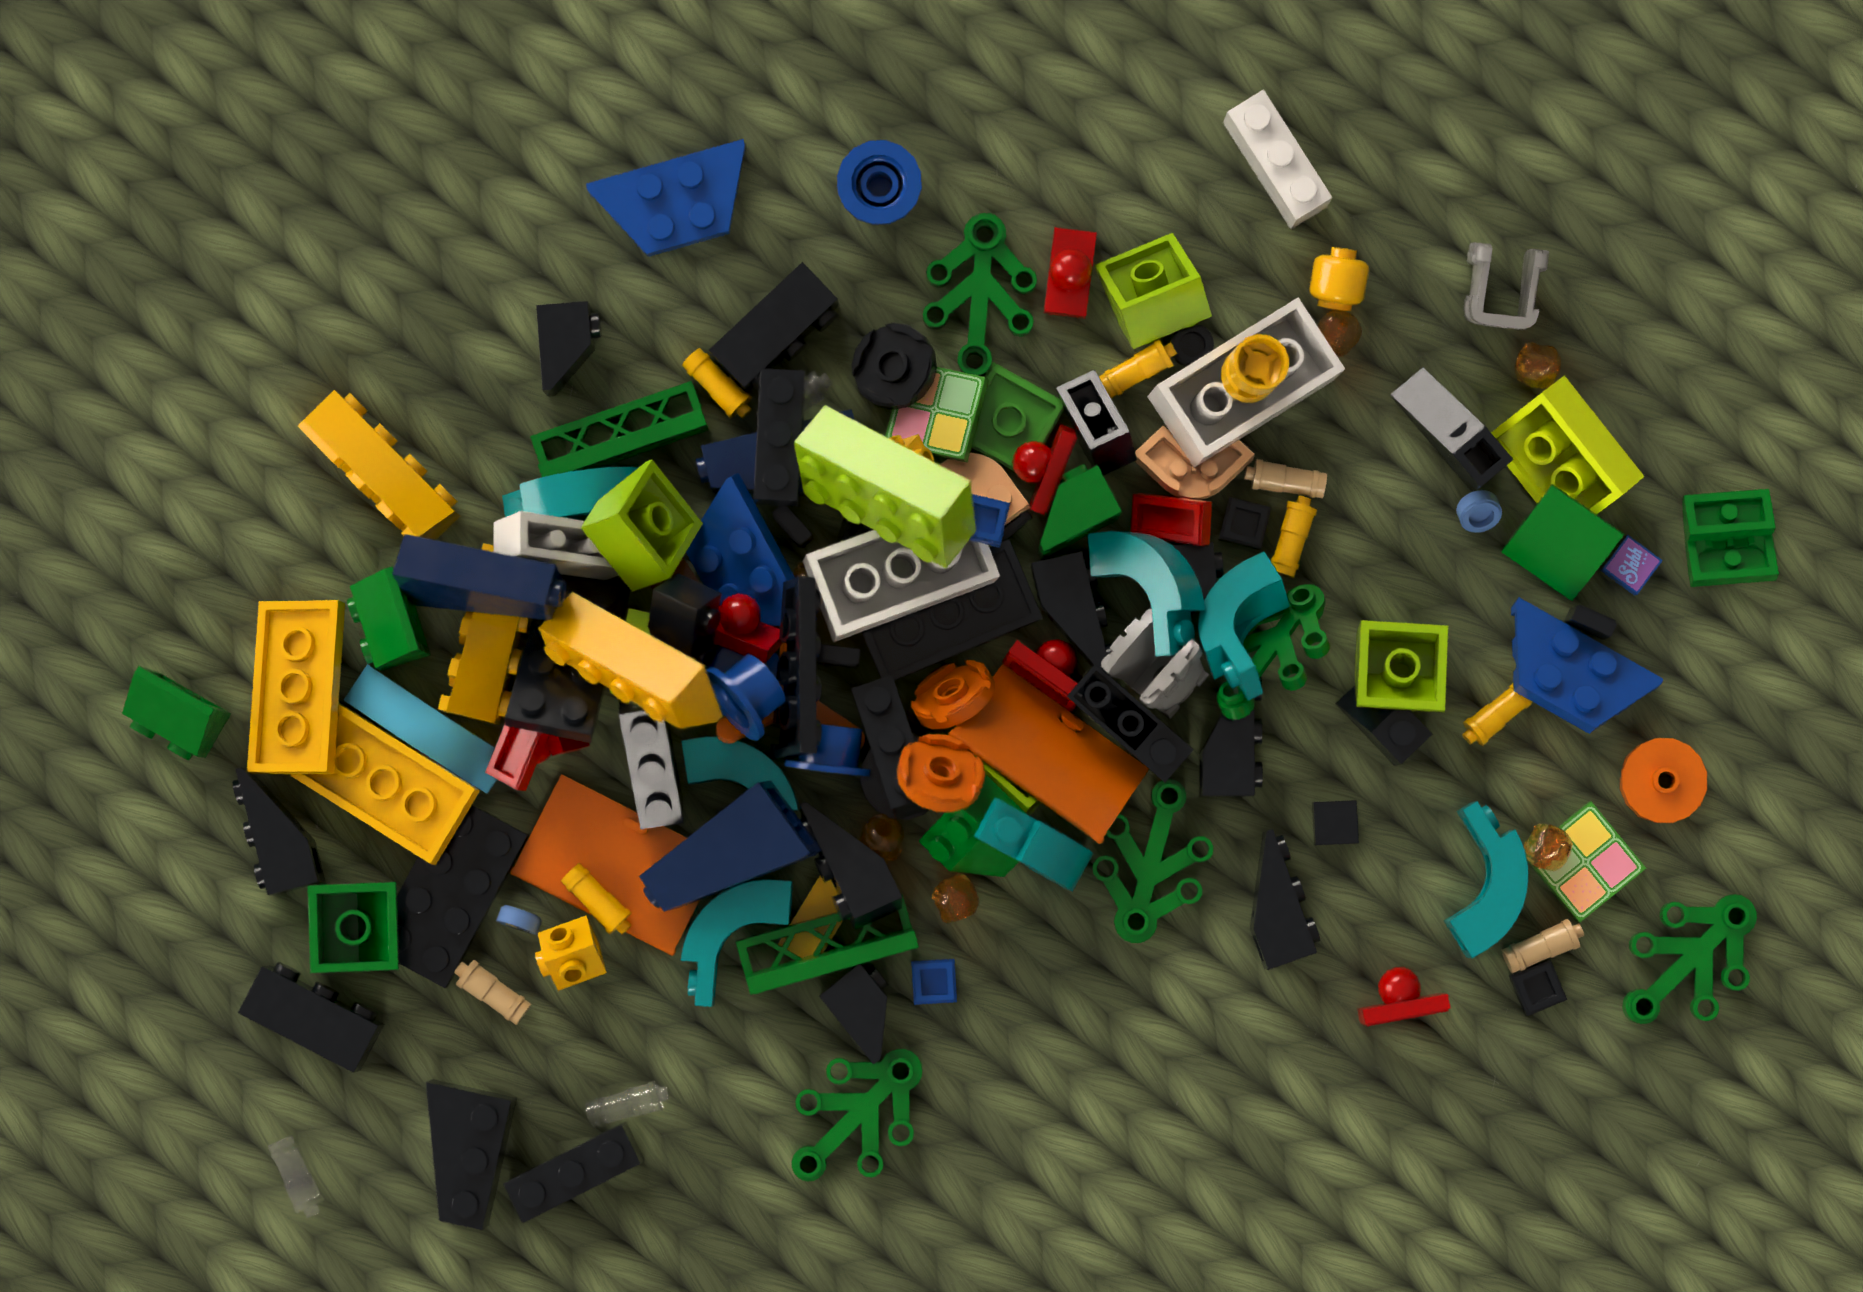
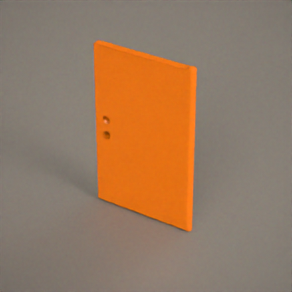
[948,664,1149,844]
[510,774,700,956]

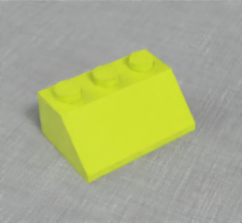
[1491,375,1645,514]

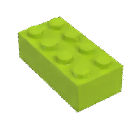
[794,405,976,569]

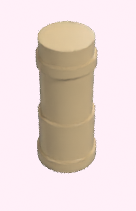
[1244,459,1327,499]
[1501,919,1584,974]
[454,960,531,1025]

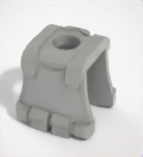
[1464,242,1549,330]
[1101,609,1209,719]

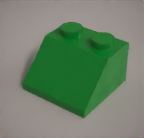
[1038,464,1122,559]
[347,566,431,671]
[122,666,232,761]
[919,773,1029,877]
[308,882,399,973]

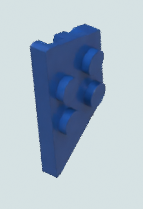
[586,139,746,257]
[686,473,818,626]
[1511,597,1664,734]

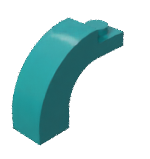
[502,467,639,521]
[1088,531,1205,657]
[1198,551,1290,700]
[681,737,799,812]
[974,798,1093,892]
[1444,801,1528,958]
[681,880,794,1007]

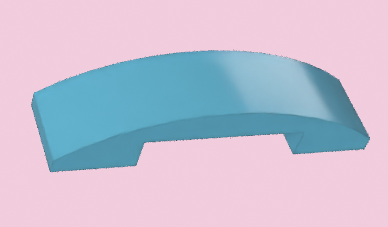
[344,664,497,794]

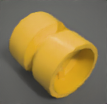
[1221,334,1289,403]

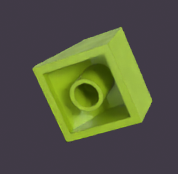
[1094,233,1212,349]
[581,460,703,592]
[1355,620,1448,712]

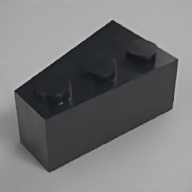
[426,1079,517,1230]

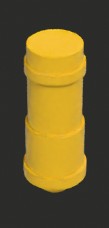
[1099,339,1177,398]
[682,348,752,419]
[1271,495,1317,578]
[1462,683,1532,746]
[561,863,632,935]

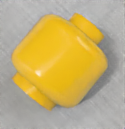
[1309,247,1369,311]

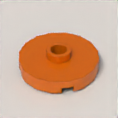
[911,660,995,729]
[896,734,985,812]
[1620,738,1707,823]

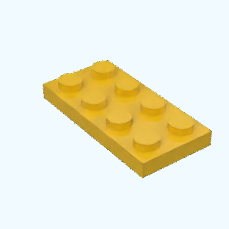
[247,600,345,774]
[290,703,480,865]

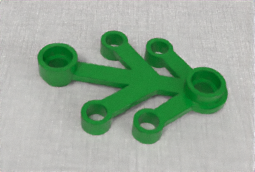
[923,213,1037,376]
[1217,584,1330,720]
[1092,779,1213,943]
[1622,894,1757,1024]
[792,1049,922,1181]

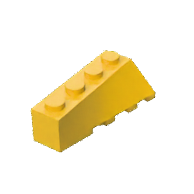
[298,390,460,540]
[438,543,532,725]
[538,592,723,729]

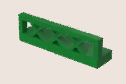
[530,381,709,477]
[735,894,919,995]

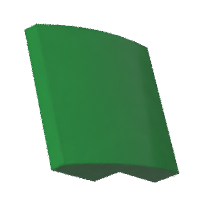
[1501,484,1624,601]
[1682,489,1779,587]

